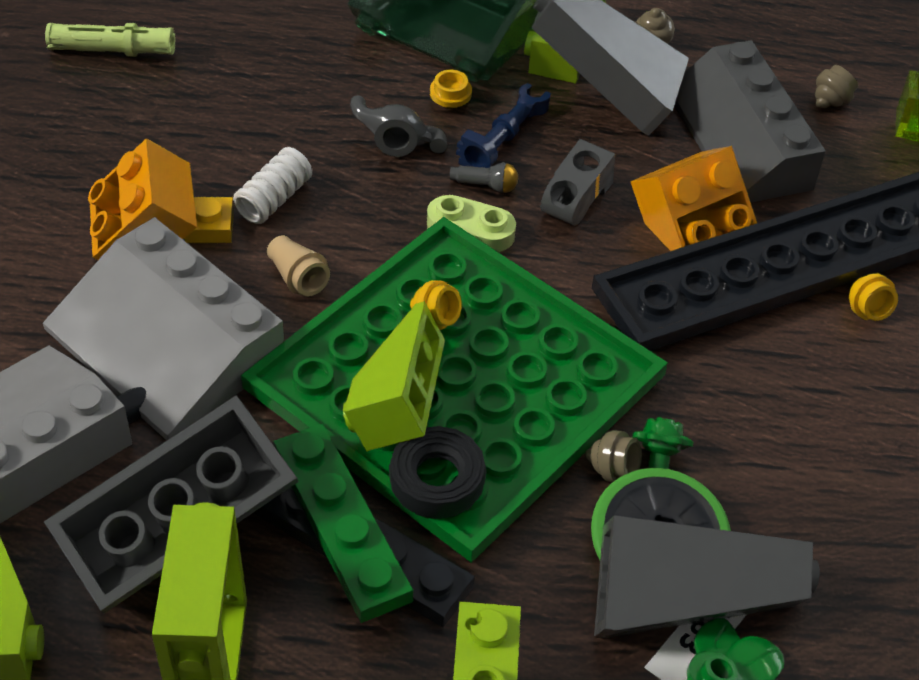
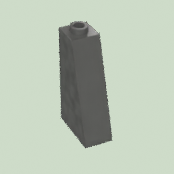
[532,0,689,136]
[594,515,820,638]

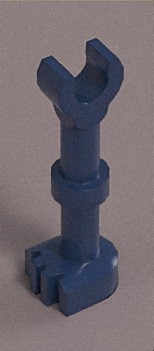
[456,83,551,168]

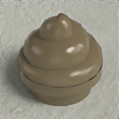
[636,8,675,44]
[815,65,859,108]
[585,430,642,483]

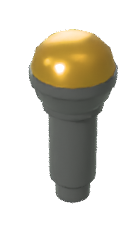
[450,162,518,193]

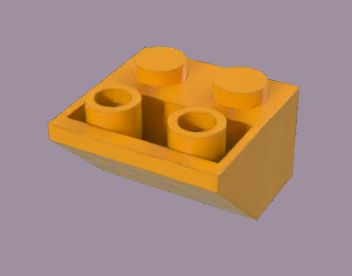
[88,138,197,260]
[630,146,757,251]

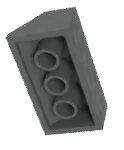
[674,40,826,202]
[44,395,299,614]

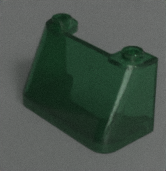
[347,0,538,82]

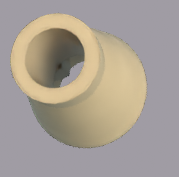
[267,235,330,296]

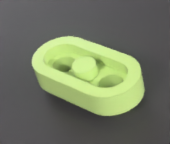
[427,195,516,252]

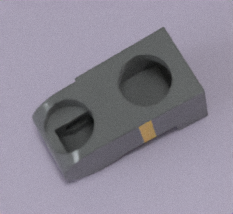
[540,139,615,226]

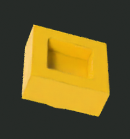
[184,197,234,243]

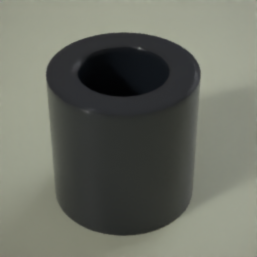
[116,387,146,425]

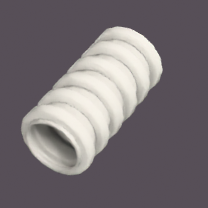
[233,147,312,224]

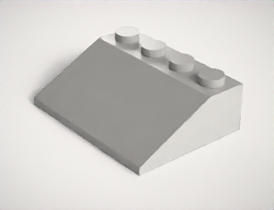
[43,217,284,440]
[0,345,132,523]

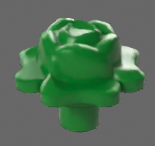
[632,417,694,469]

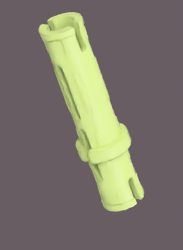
[45,23,176,57]

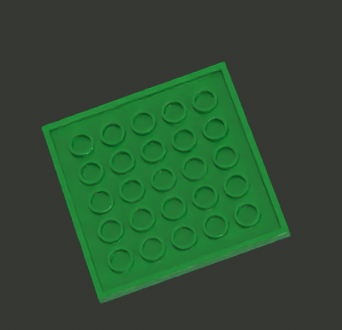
[241,217,668,563]

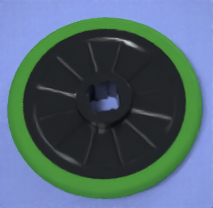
[591,468,731,560]

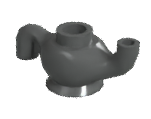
[350,95,447,157]

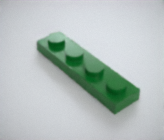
[273,423,413,623]

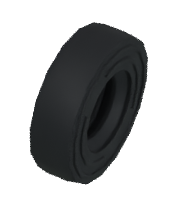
[389,426,486,519]

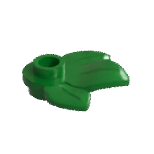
[686,618,785,680]

